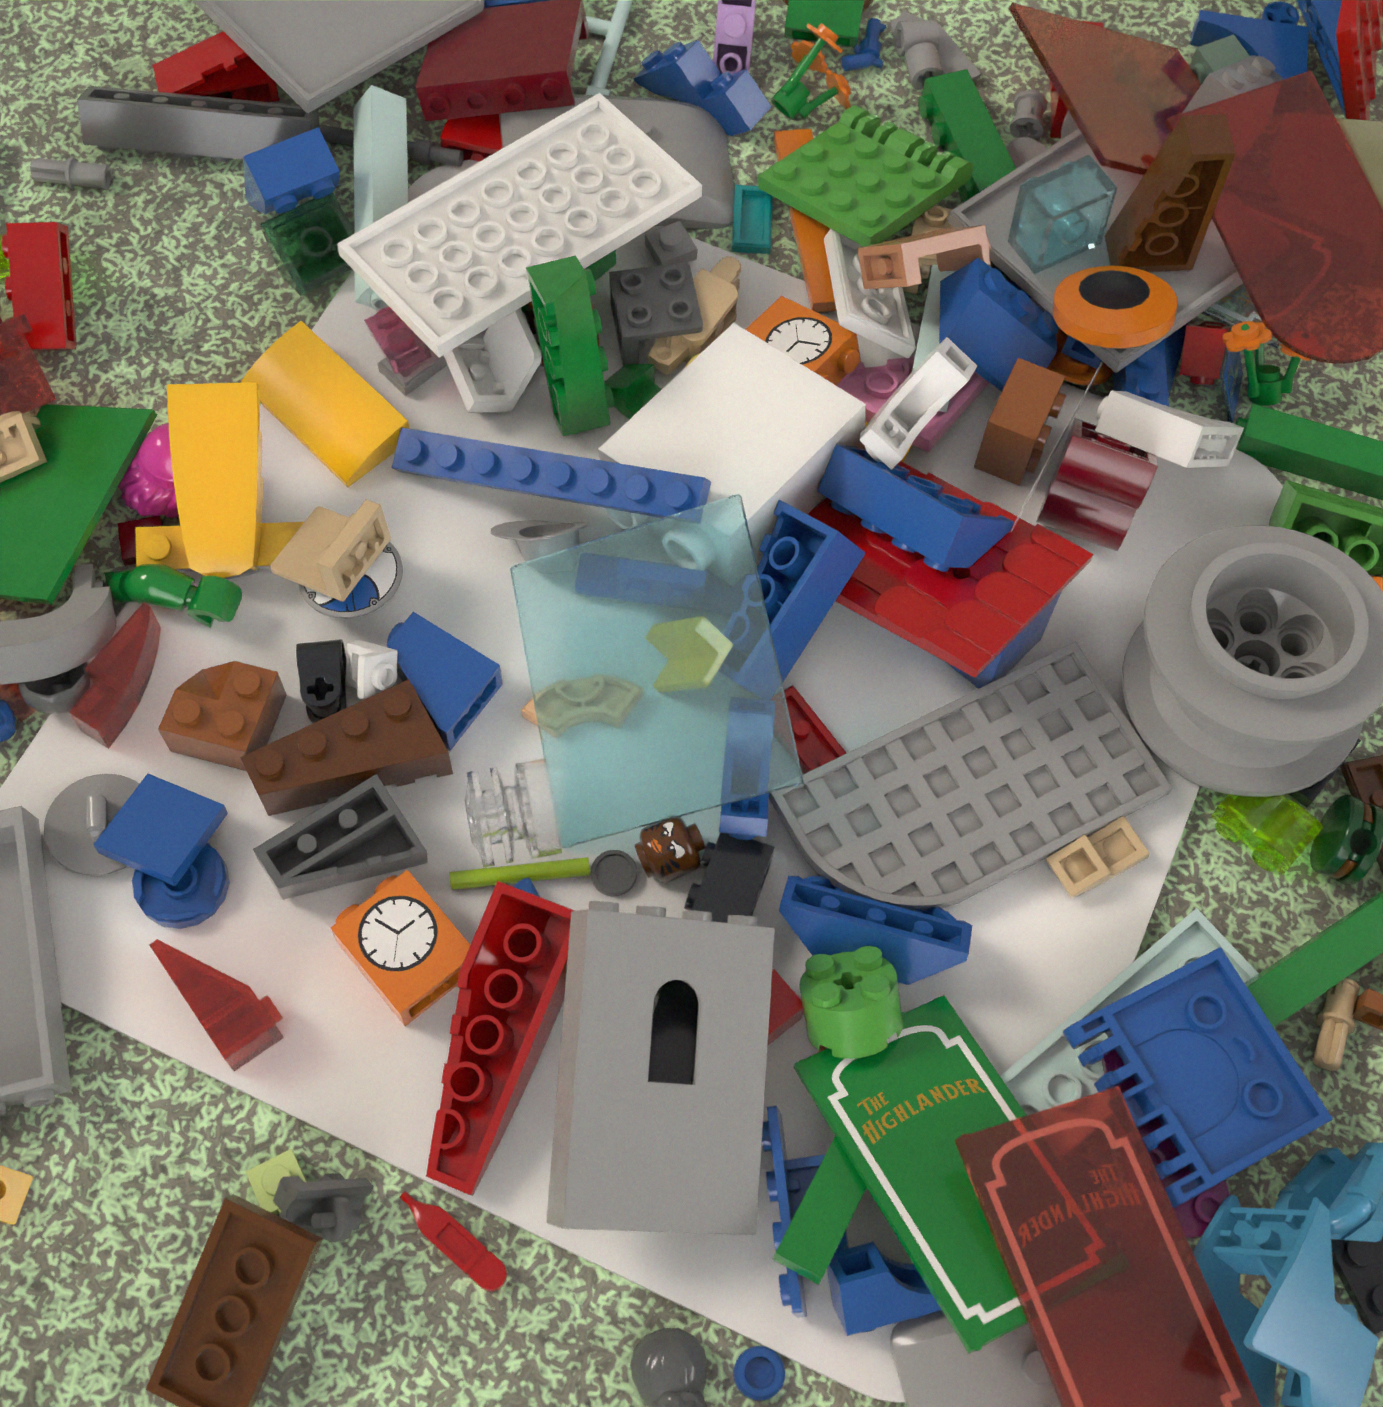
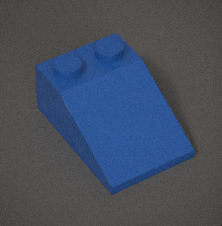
[243,127,340,214]

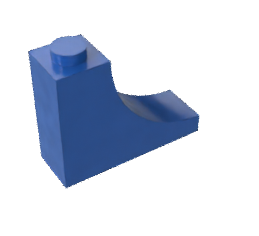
[1190,10,1309,117]

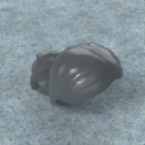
[18,662,91,714]
[630,1328,707,1407]

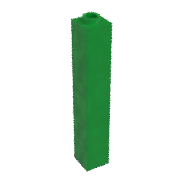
[1235,403,1383,500]

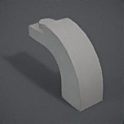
[0,564,116,685]

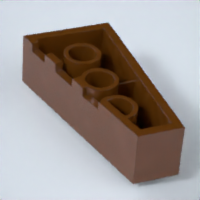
[240,679,453,816]

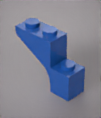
[633,40,772,136]

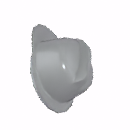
[491,520,588,574]

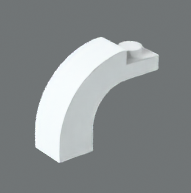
[859,337,977,470]

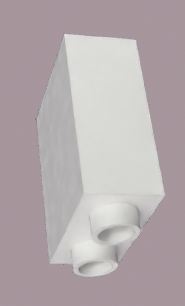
[598,323,866,588]

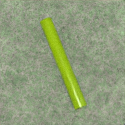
[449,857,590,890]

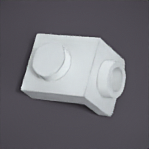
[346,640,397,700]

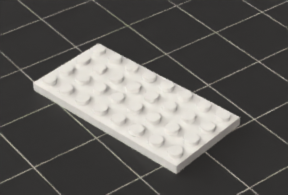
[337,93,702,357]

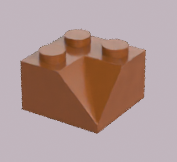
[974,358,1067,486]
[158,661,287,771]

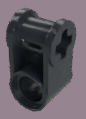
[296,639,347,723]

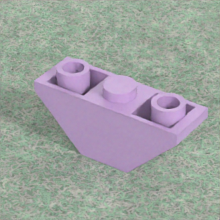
[713,0,756,74]

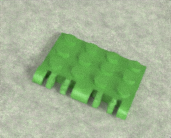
[758,105,973,247]

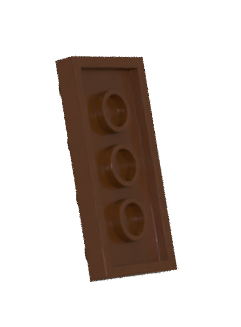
[146,1194,323,1407]

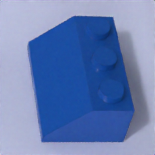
[939,257,1058,392]

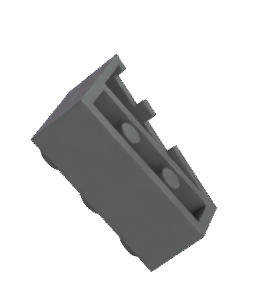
[253,774,428,900]

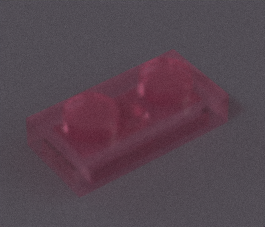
[364,307,432,374]

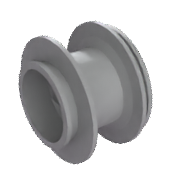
[1122,525,1383,797]

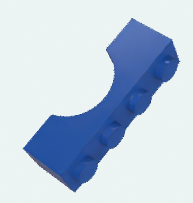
[827,1242,941,1336]

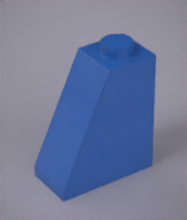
[386,611,503,751]

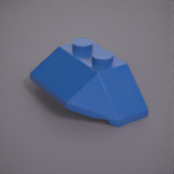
[779,876,972,985]

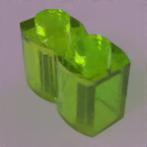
[1211,794,1324,875]

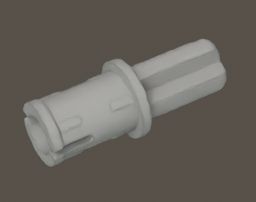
[30,157,112,190]

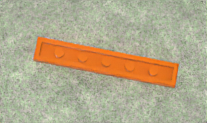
[773,129,837,312]

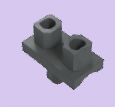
[273,1173,373,1243]

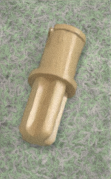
[1313,978,1360,1071]

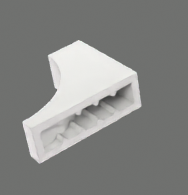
[1095,390,1244,468]

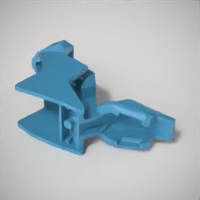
[1165,1143,1383,1407]

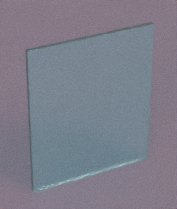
[510,494,804,848]

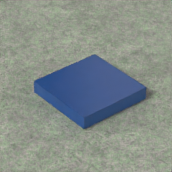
[93,773,228,886]

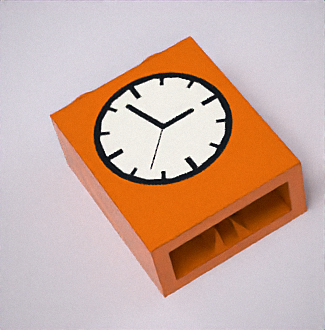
[745,296,861,385]
[330,869,470,1026]

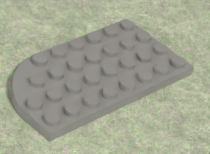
[769,641,1173,911]

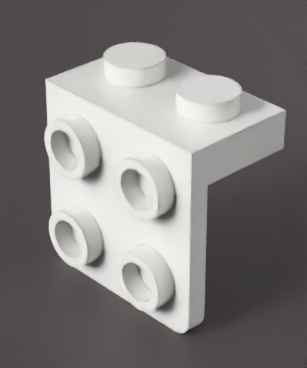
[444,308,541,413]

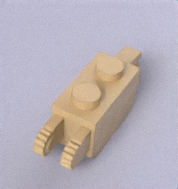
[648,256,741,375]

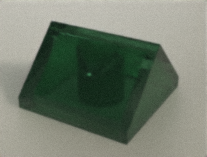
[260,192,354,296]

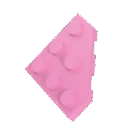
[836,356,989,452]

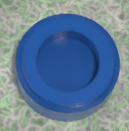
[733,1346,785,1401]

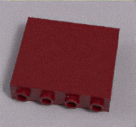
[415,0,589,122]

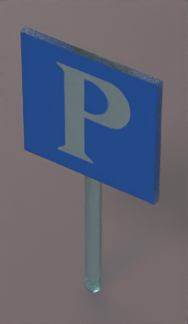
[1219,296,1250,423]

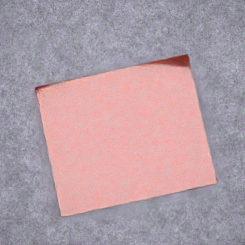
[1008,2,1278,206]

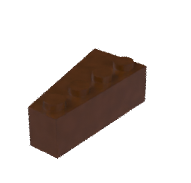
[1104,114,1236,272]

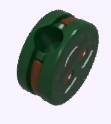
[1310,794,1383,885]

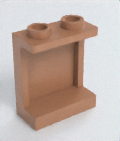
[857,225,991,289]

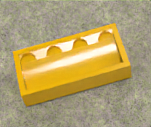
[241,321,410,488]

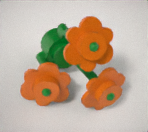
[771,23,851,120]
[1222,310,1325,406]

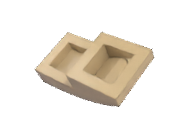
[1046,815,1150,899]

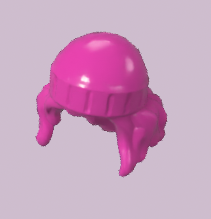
[118,423,179,518]

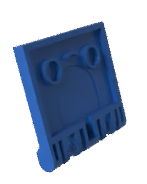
[1062,947,1333,1210]

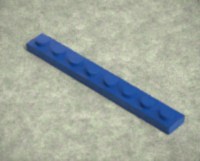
[392,428,711,525]

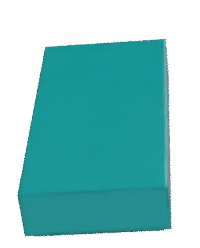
[732,185,773,254]

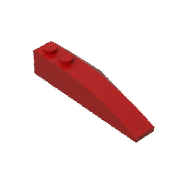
[426,881,575,1196]

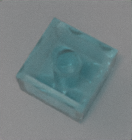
[1007,155,1118,275]

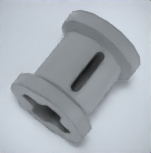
[1010,89,1048,140]

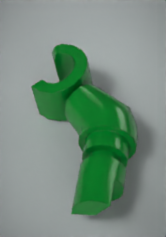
[104,564,242,628]

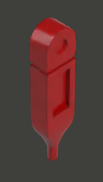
[399,1191,507,1292]

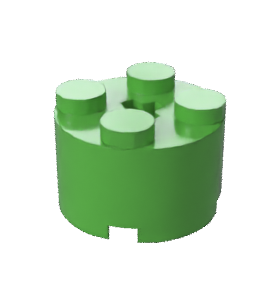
[799,946,903,1059]

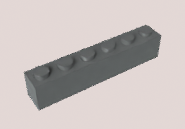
[77,86,320,162]

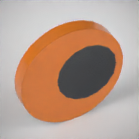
[1053,266,1178,348]

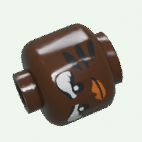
[634,815,706,883]

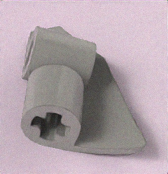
[890,11,981,90]

